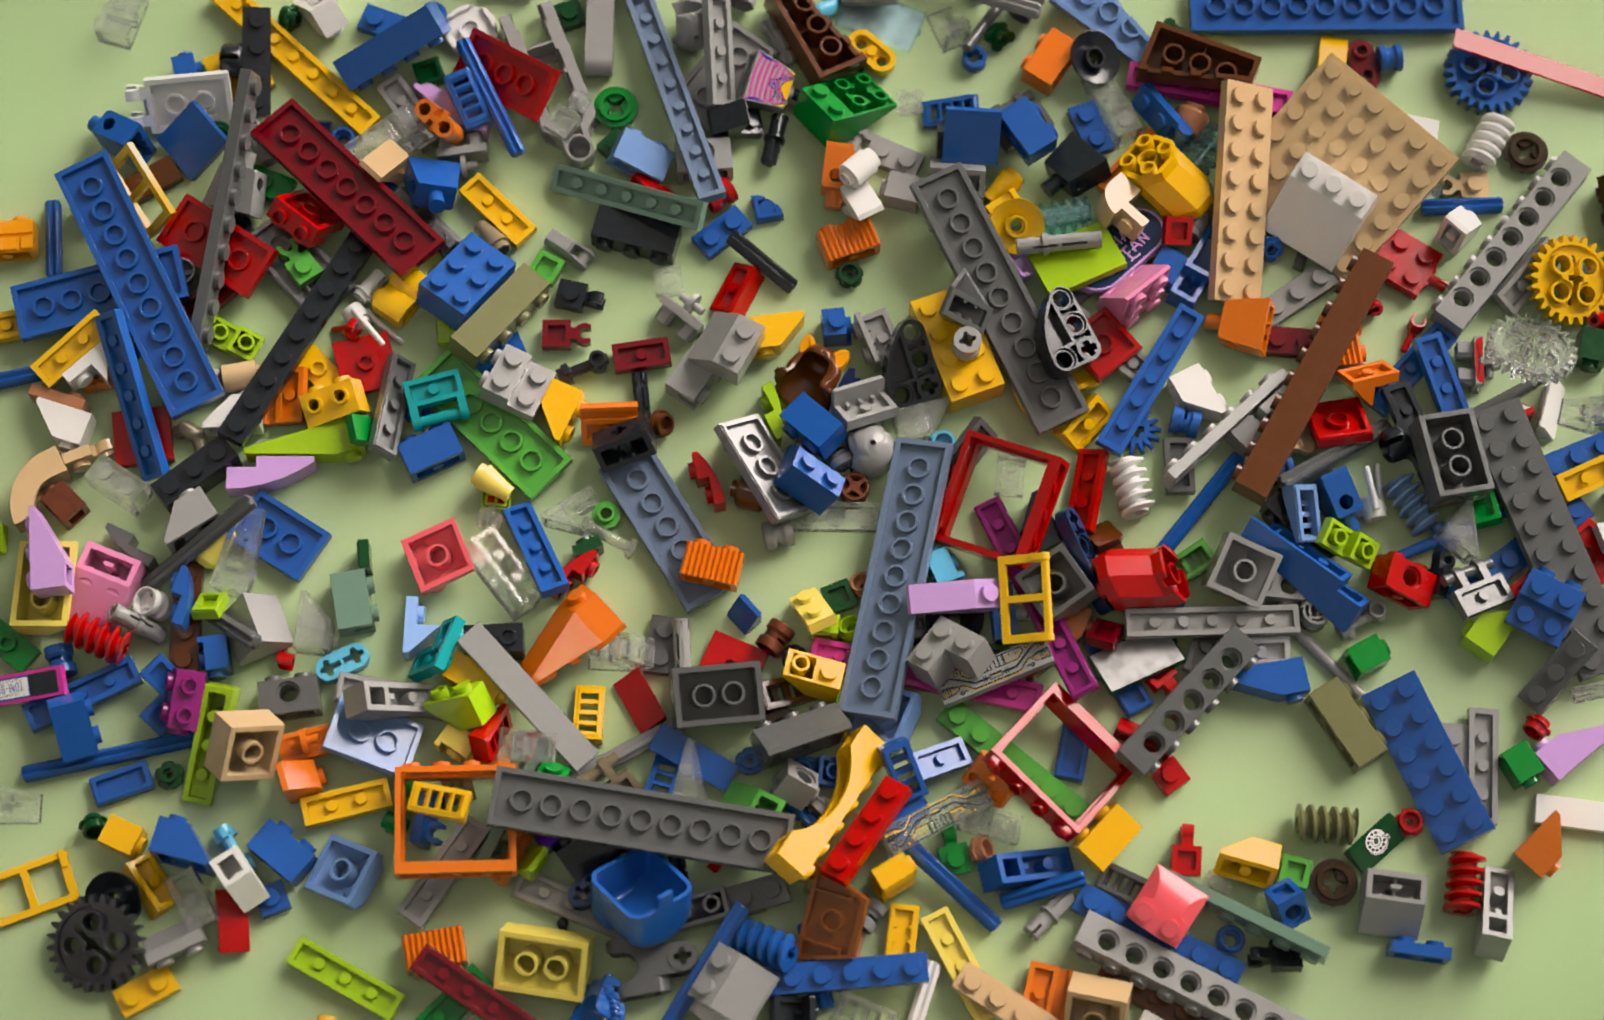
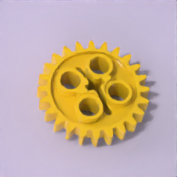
[1525,235,1604,327]

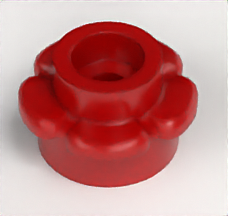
[1522,714,1551,741]
[1395,808,1424,837]

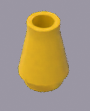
[984,166,1025,203]

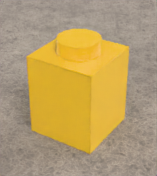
[97,813,149,860]

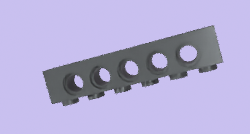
[1113,625,1261,780]

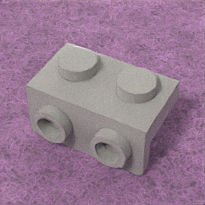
[851,308,894,373]
[831,375,898,431]
[141,916,209,970]

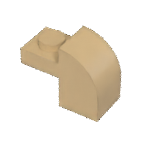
[1096,172,1149,242]

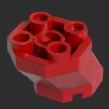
[1092,544,1190,612]

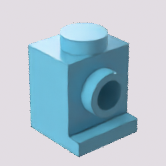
[928,545,965,583]

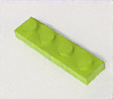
[285,936,406,1020]

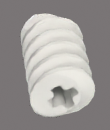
[1460,112,1516,172]
[1108,456,1156,520]

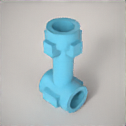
[213,823,257,870]

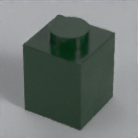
[1572,325,1604,373]

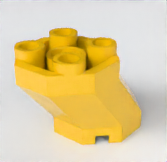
[1119,134,1214,219]

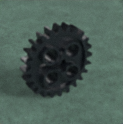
[46,894,146,993]

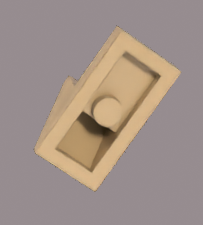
[359,139,409,182]

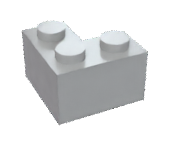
[906,615,995,690]

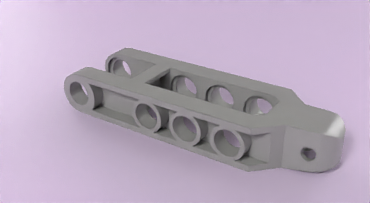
[498,1,597,169]

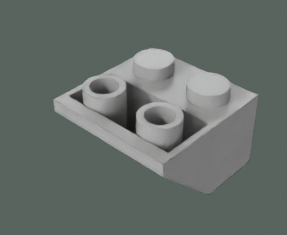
[1357,868,1428,941]

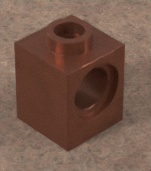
[40,480,91,531]

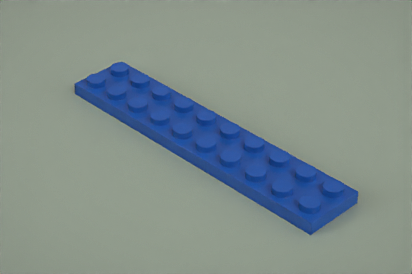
[1188,0,1465,35]
[54,149,226,420]

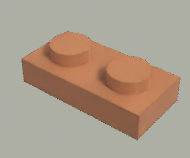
[28,383,91,413]

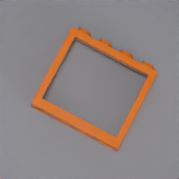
[394,760,518,879]

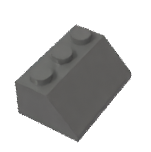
[749,702,852,770]

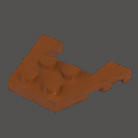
[795,860,870,960]

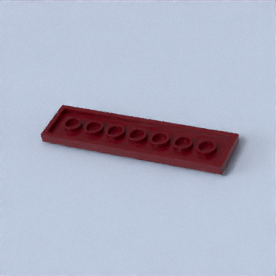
[250,98,445,281]

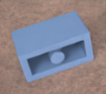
[605,127,675,183]

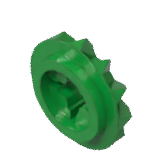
[593,87,638,129]

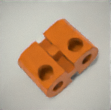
[414,99,464,144]
[961,750,1013,810]

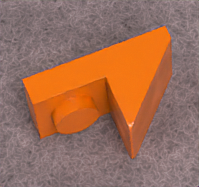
[1336,360,1400,406]

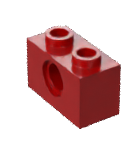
[1367,551,1437,610]

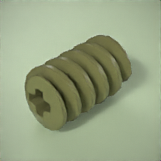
[1294,803,1359,845]

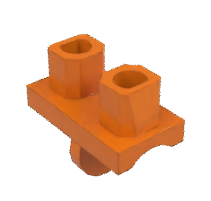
[280,723,331,761]

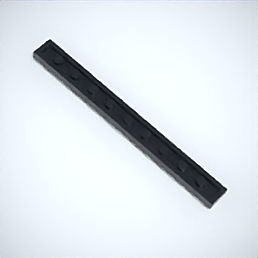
[217,231,373,449]

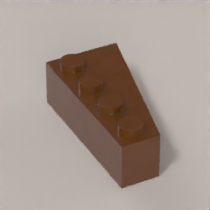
[763,0,868,86]
[1136,21,1262,92]

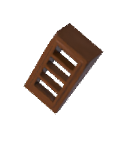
[762,677,819,715]

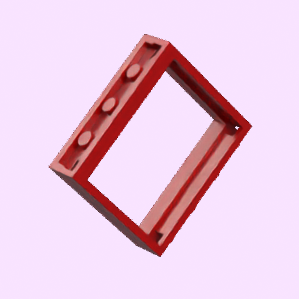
[935,429,1070,571]
[982,682,1132,843]

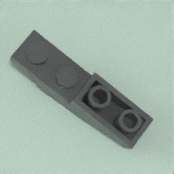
[679,874,793,931]

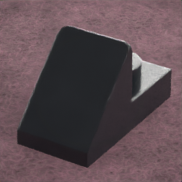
[706,99,765,139]

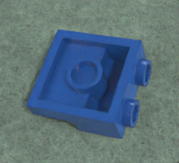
[1504,566,1586,649]

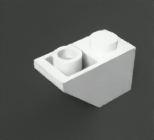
[1166,363,1227,423]
[209,845,271,914]

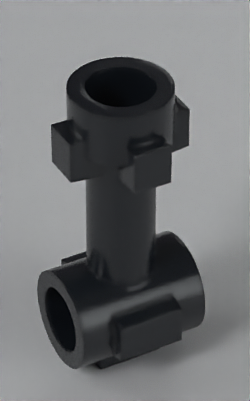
[555,350,609,385]

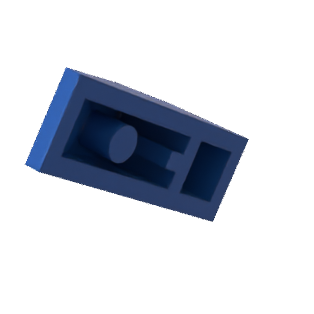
[1213,656,1311,704]
[977,846,1075,893]

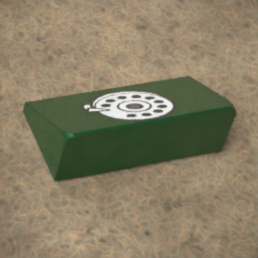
[1343,812,1406,873]

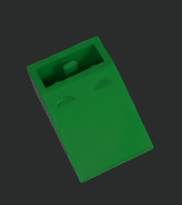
[793,72,898,148]

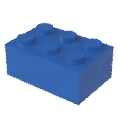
[416,232,516,331]

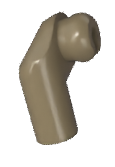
[173,421,208,452]

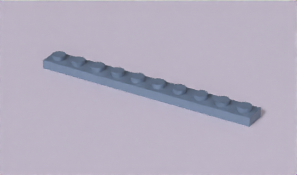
[624,0,726,203]

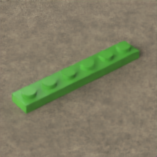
[936,702,1090,822]

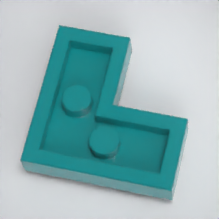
[407,615,466,683]

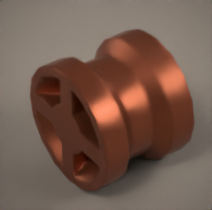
[840,473,869,507]

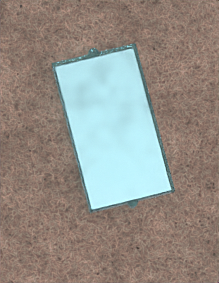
[835,2,927,53]

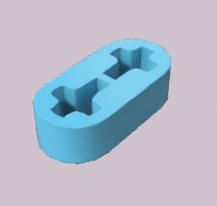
[315,643,370,685]

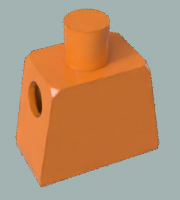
[821,141,855,211]
[1205,298,1276,358]

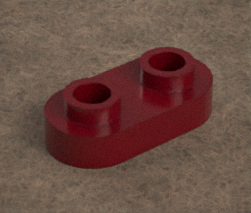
[1347,40,1381,89]

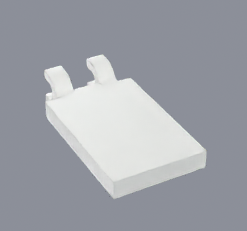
[125,70,234,134]

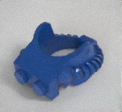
[571,974,625,1020]

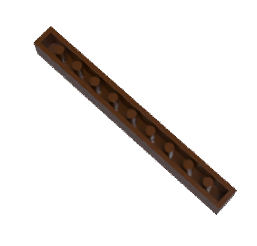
[1231,247,1394,506]

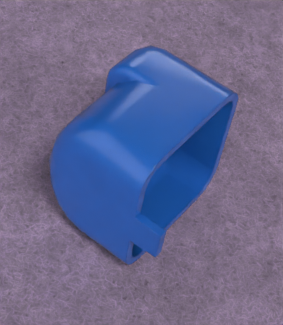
[591,850,692,948]

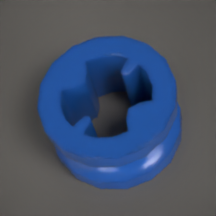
[962,45,987,73]

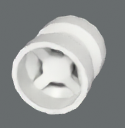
[132,586,174,621]

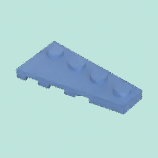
[1049,0,1150,63]

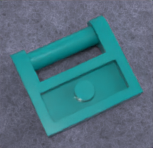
[402,368,471,433]

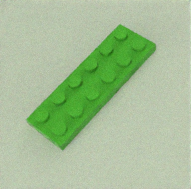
[418,348,573,502]

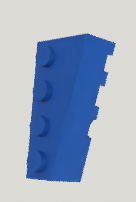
[332,1,452,92]

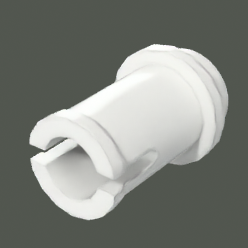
[352,269,388,305]

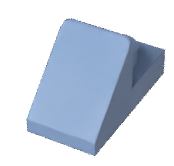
[402,596,440,660]

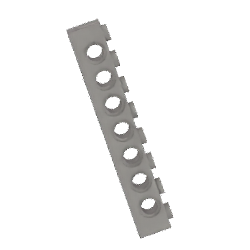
[1429,150,1592,338]
[1069,910,1307,1020]

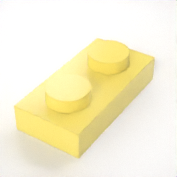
[789,587,838,635]

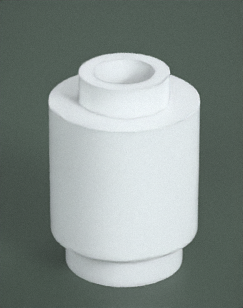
[839,148,881,188]

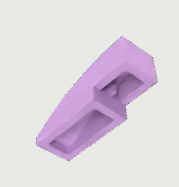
[226,456,318,498]

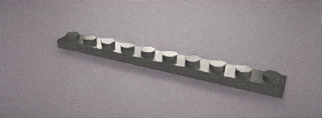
[191,68,262,352]

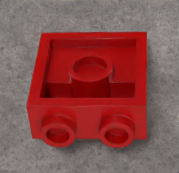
[266,188,345,248]

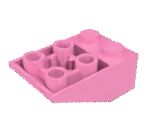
[1096,265,1171,329]
[62,540,148,633]

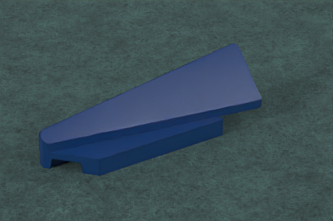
[1241,516,1371,632]

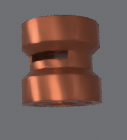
[755,618,795,659]

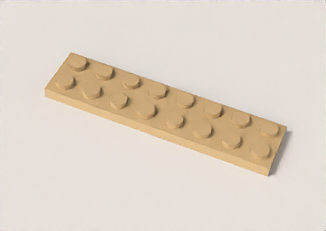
[1208,79,1274,304]

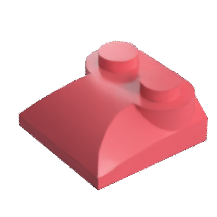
[400,517,475,595]
[1125,864,1209,948]

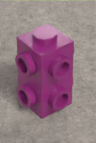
[159,667,207,736]

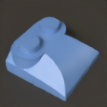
[848,690,922,752]
[303,834,383,910]

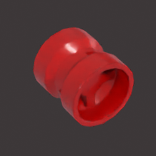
[707,176,738,214]

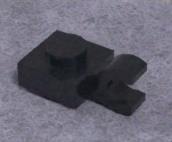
[554,278,606,314]
[1426,550,1456,600]
[1247,940,1303,972]

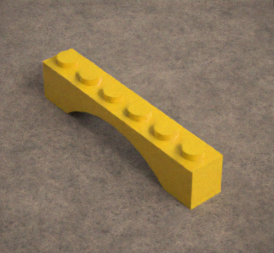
[764,724,885,884]

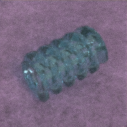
[1183,122,1219,176]
[1038,195,1092,235]

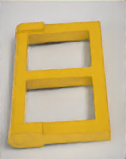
[112,142,176,239]
[997,551,1055,645]
[0,849,81,929]

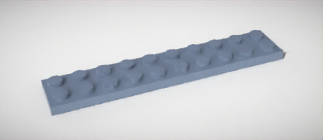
[838,437,954,722]

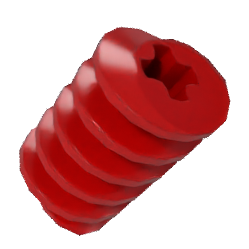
[63,612,132,665]
[1442,851,1487,917]

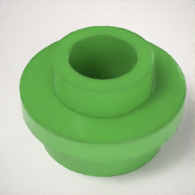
[592,501,621,530]

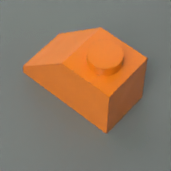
[275,759,328,804]
[1514,810,1562,878]

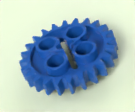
[1442,30,1533,115]

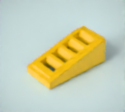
[573,685,606,745]
[406,780,473,825]

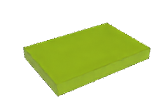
[1026,221,1127,300]

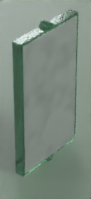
[1087,639,1187,696]

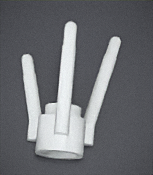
[342,302,404,346]
[1330,463,1387,523]

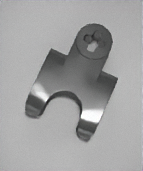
[605,937,699,1003]

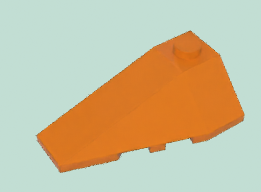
[520,584,627,687]

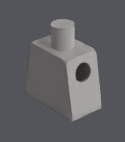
[203,151,267,220]

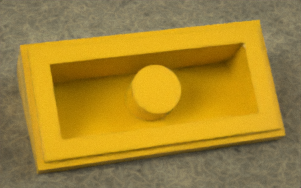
[1053,393,1113,454]
[121,852,183,920]

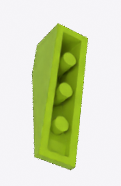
[243,418,367,464]
[182,681,241,806]

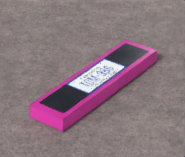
[0,665,69,707]

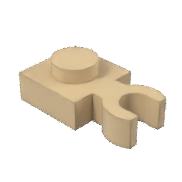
[1439,172,1489,199]
[61,438,115,473]

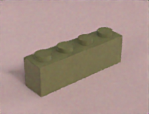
[448,263,550,370]

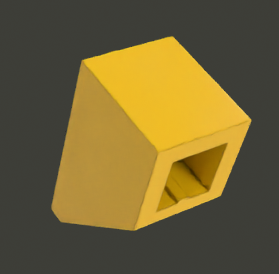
[541,378,587,449]
[782,648,846,703]

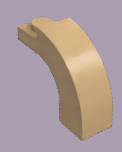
[10,445,73,539]

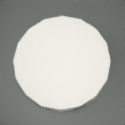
[443,4,498,56]

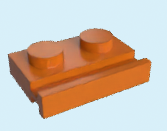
[263,366,308,427]
[580,401,638,446]
[1023,960,1074,1020]

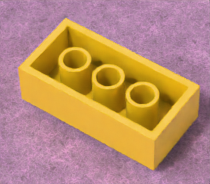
[909,288,1005,413]

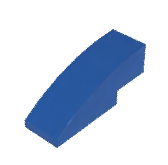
[1165,225,1212,309]

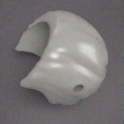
[671,0,704,51]
[848,424,895,479]

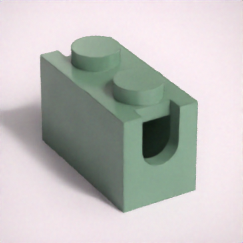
[330,568,380,638]

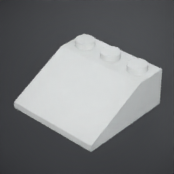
[1265,152,1378,272]

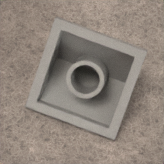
[225,593,295,667]

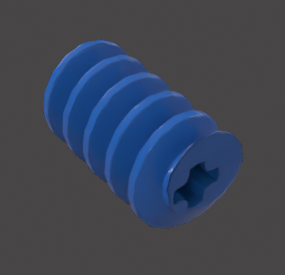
[731,917,799,973]

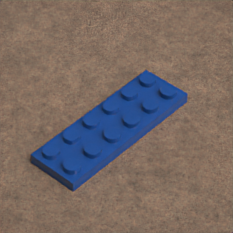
[10,244,191,343]
[1361,670,1496,855]

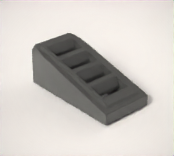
[1094,863,1148,905]

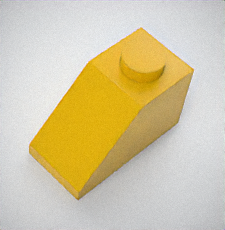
[747,310,804,360]
[1213,837,1282,889]

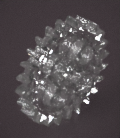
[1484,313,1578,386]

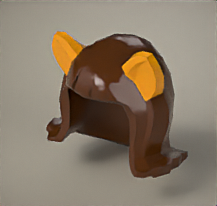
[774,334,849,411]

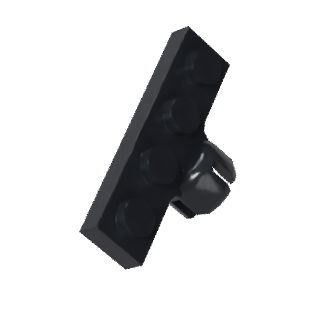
[219,6,271,118]
[1378,380,1425,490]

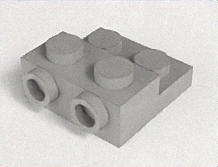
[478,344,557,422]

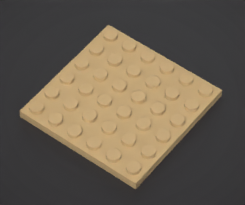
[1266,52,1460,280]

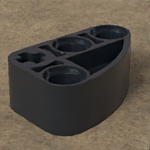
[1036,286,1101,380]
[882,319,942,408]

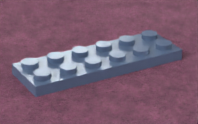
[598,454,727,614]

